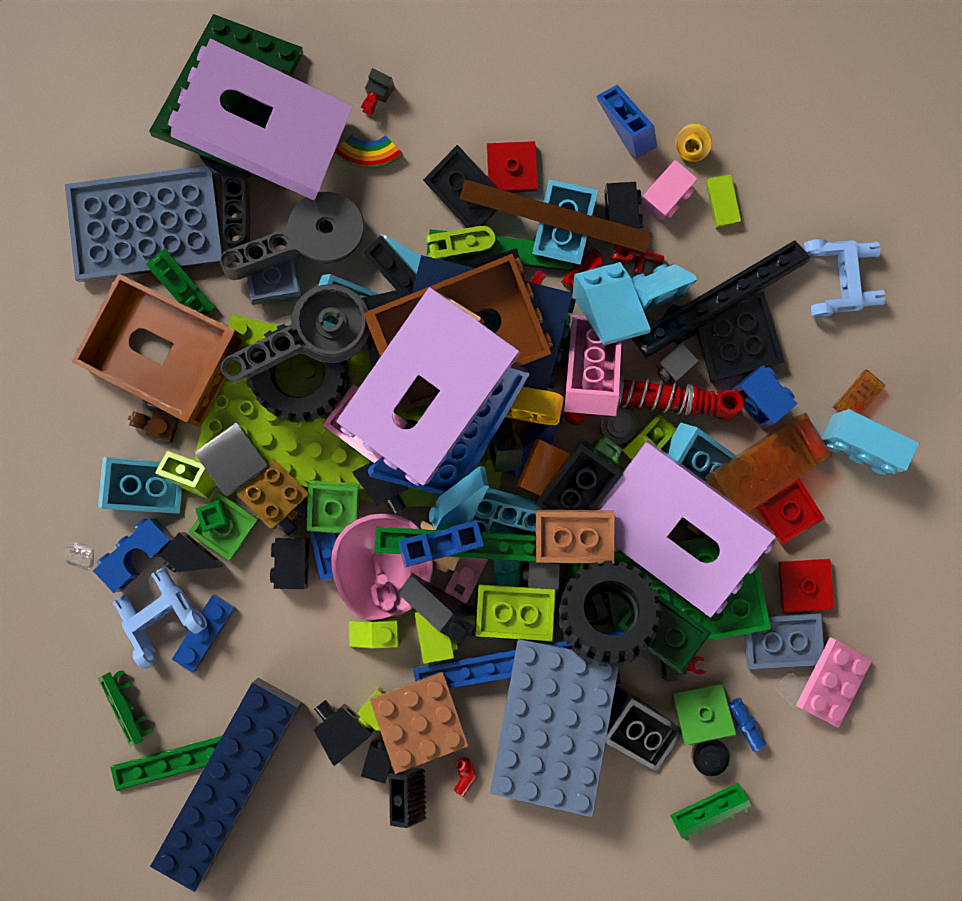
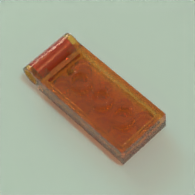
[705,412,832,513]

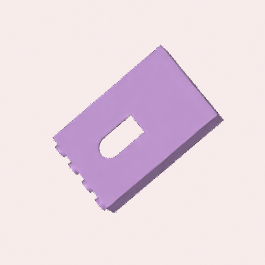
[168,39,352,200]
[336,287,521,486]
[596,440,776,617]

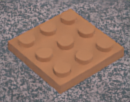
[370,672,468,774]

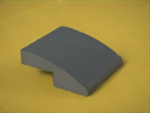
[194,422,269,497]

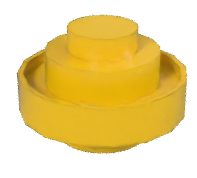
[675,124,712,162]

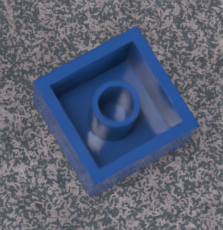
[731,365,797,429]

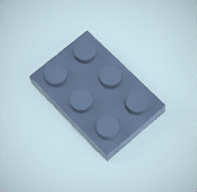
[744,613,824,669]

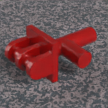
[611,244,664,275]

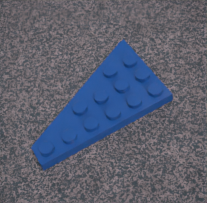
[368,364,530,495]

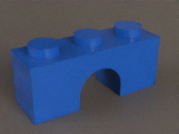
[93,518,174,593]
[398,520,484,568]

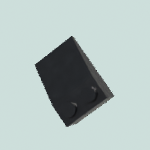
[535,438,623,510]
[606,685,682,772]

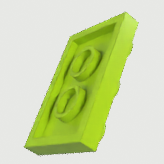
[476,584,555,641]

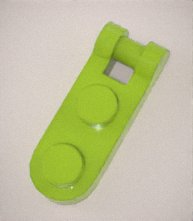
[425,226,495,260]

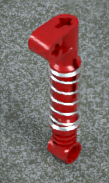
[563,376,743,425]

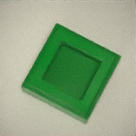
[195,500,229,532]

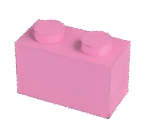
[640,160,697,222]

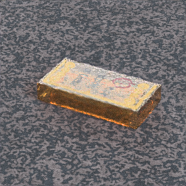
[833,369,886,415]

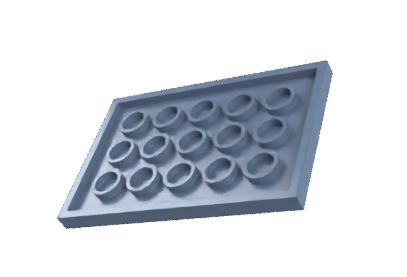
[65,166,223,282]
[490,639,619,817]

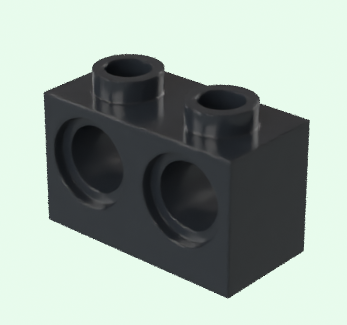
[488,417,523,472]

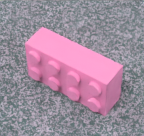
[564,315,621,416]

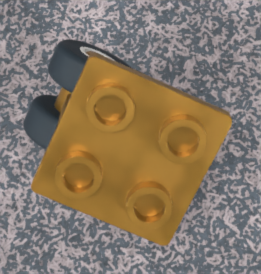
[237,459,309,536]

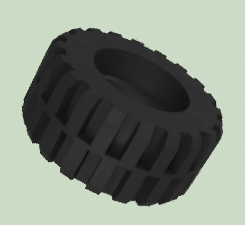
[250,324,349,423]
[559,561,662,667]

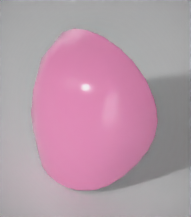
[331,513,432,621]

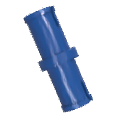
[728,698,766,751]

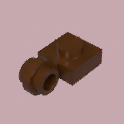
[128,411,179,442]

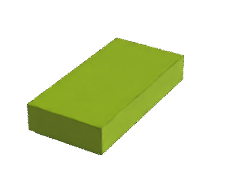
[705,174,741,228]

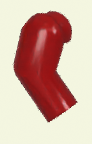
[454,757,476,797]

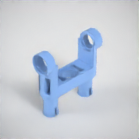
[804,239,886,317]
[113,567,207,669]

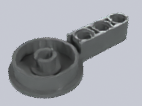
[220,192,363,280]
[221,284,370,383]

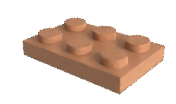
[536,510,615,564]

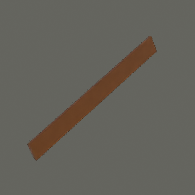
[460,179,652,253]

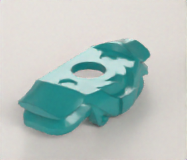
[490,522,524,587]

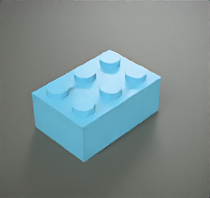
[820,409,919,475]

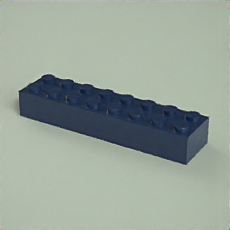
[150,678,302,892]

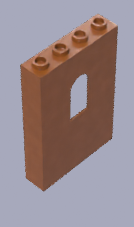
[363,254,553,413]
[72,273,247,428]

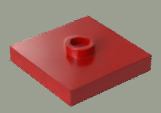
[487,141,538,193]
[754,476,825,545]
[778,559,834,612]

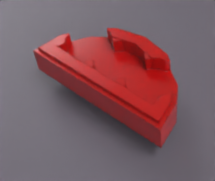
[561,248,604,289]

